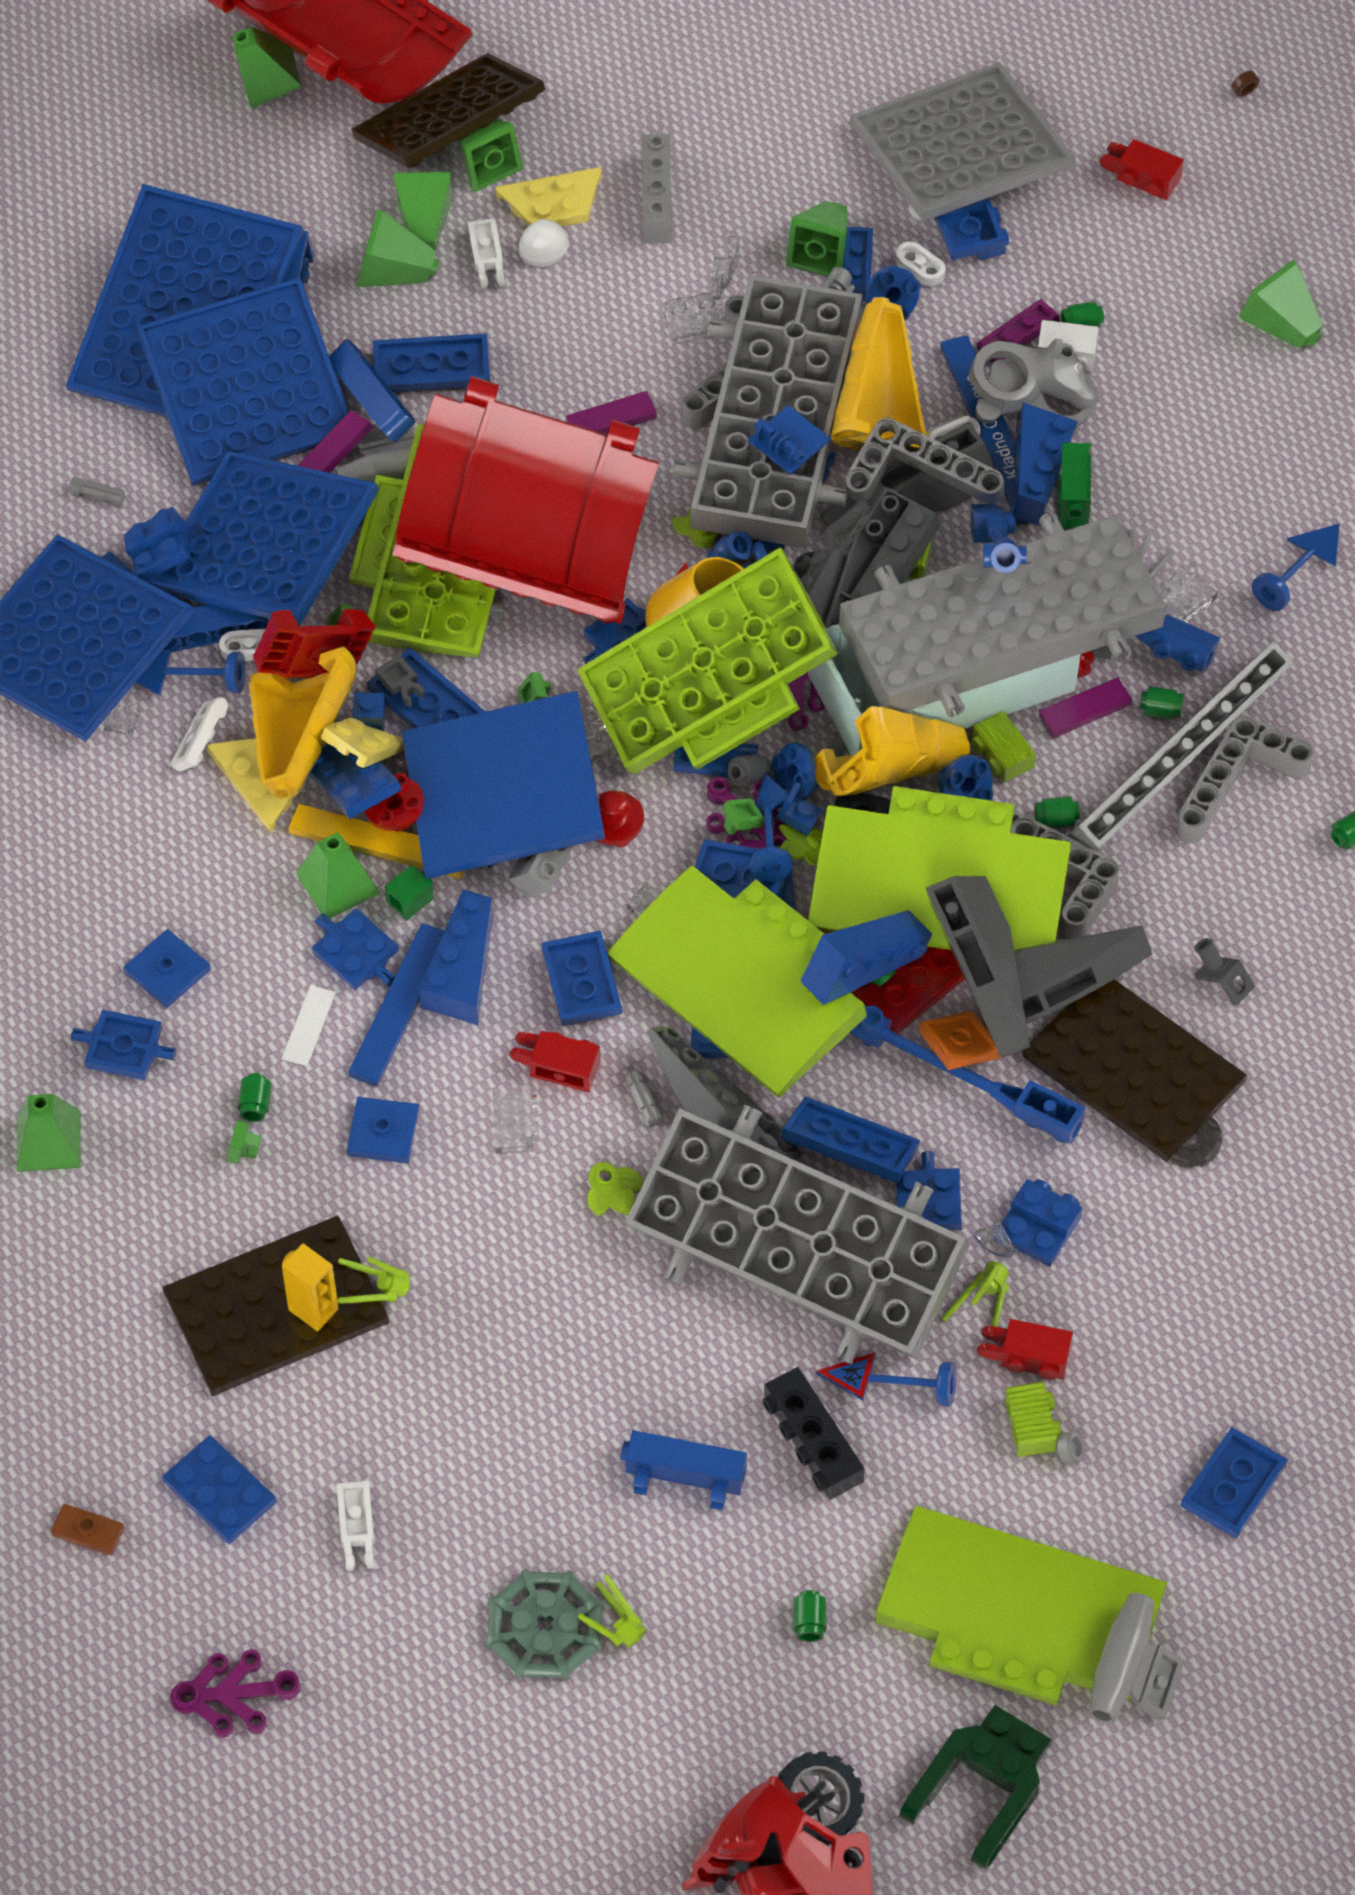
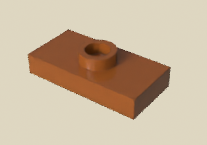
[51,1503,125,1556]

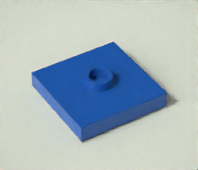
[123,929,211,1008]
[346,1096,419,1164]

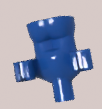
[707,531,752,565]

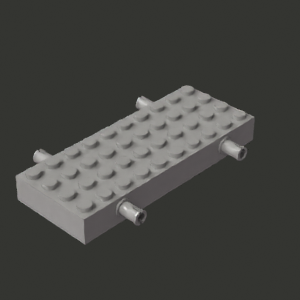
[672,275,863,548]
[839,512,1167,717]
[625,1105,970,1365]

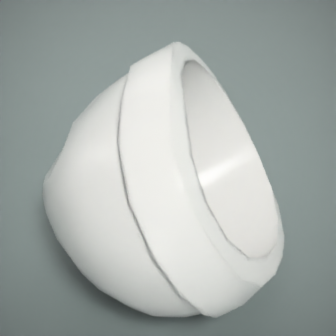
[518,219,569,267]

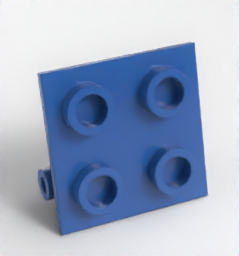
[748,405,831,475]

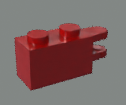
[1099,139,1184,200]
[509,1030,601,1092]
[977,1318,1073,1380]

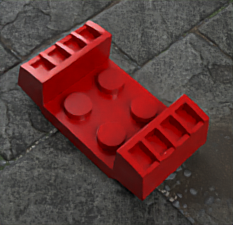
[253,609,376,678]

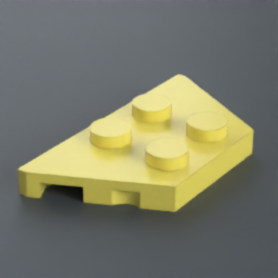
[495,167,602,227]
[321,718,405,768]
[207,738,306,832]

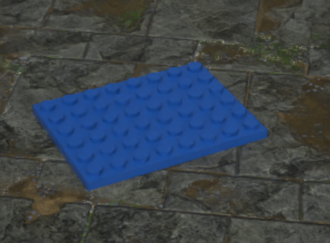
[66,184,304,417]

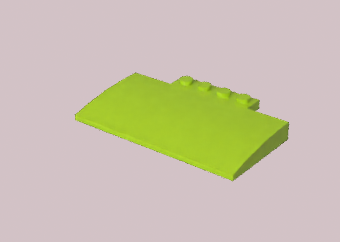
[349,424,496,658]
[577,547,839,775]
[808,786,1071,951]
[607,865,867,1098]
[875,1505,1167,1706]

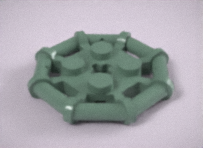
[485,1569,605,1681]

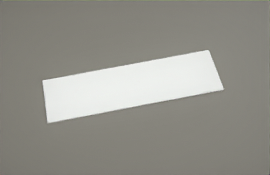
[281,985,336,1066]

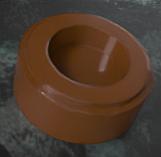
[1231,70,1260,97]

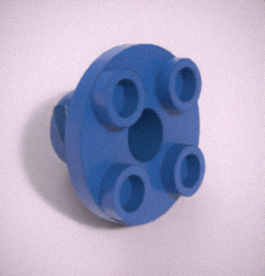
[865,266,921,321]
[771,743,820,800]
[938,755,993,801]

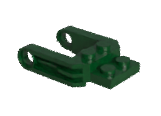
[899,1705,1052,1870]

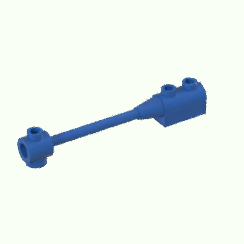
[971,504,1027,573]
[1135,614,1220,673]
[850,1006,1085,1144]

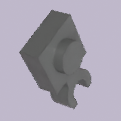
[375,655,425,707]

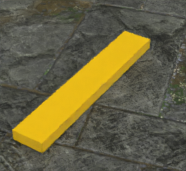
[288,804,465,879]

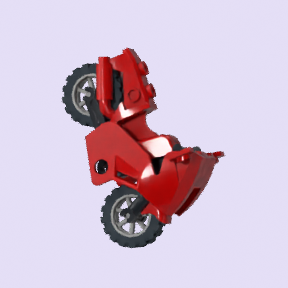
[681,1751,873,1895]

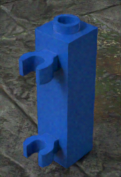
[620,1430,747,1511]

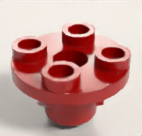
[365,773,425,832]
[596,790,644,848]

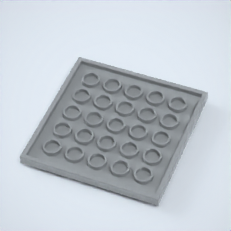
[850,62,1075,221]

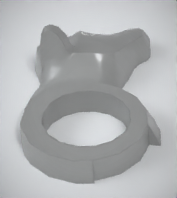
[968,339,1095,413]
[975,359,1099,428]

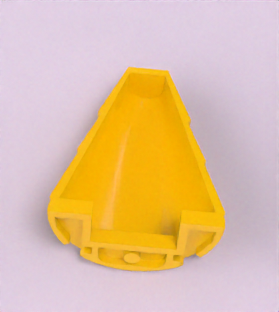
[831,297,926,452]
[249,647,357,799]
[814,706,970,796]

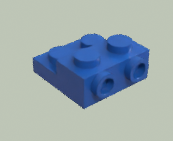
[935,198,1009,261]
[124,507,190,582]
[995,1179,1082,1267]

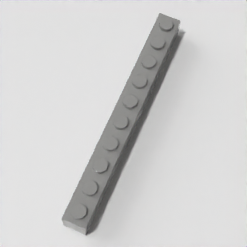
[1067,641,1294,851]

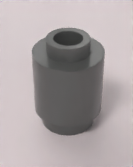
[728,753,771,787]

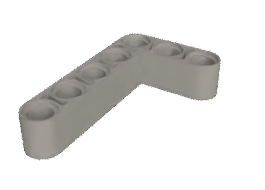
[682,294,744,429]
[846,418,1004,504]
[1177,715,1314,844]
[1011,810,1119,939]

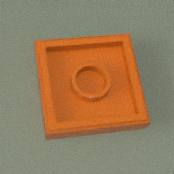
[918,1010,1000,1070]

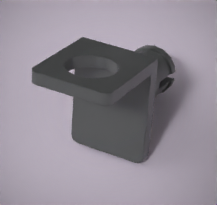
[1194,938,1255,1005]

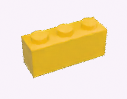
[282,1243,338,1332]

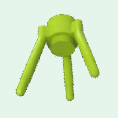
[337,1256,410,1304]
[941,1261,1010,1327]
[578,1574,648,1648]

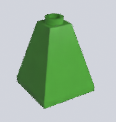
[232,27,302,108]
[456,119,523,192]
[394,172,453,251]
[786,201,847,277]
[356,209,440,287]
[1239,260,1323,348]
[297,832,379,919]
[17,1094,81,1172]

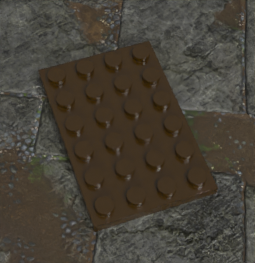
[351,53,546,168]
[1022,979,1247,1162]
[162,1215,389,1397]

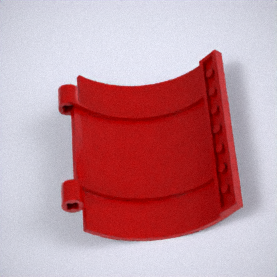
[207,0,473,104]
[392,376,659,624]

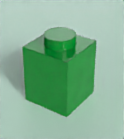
[385,864,434,921]

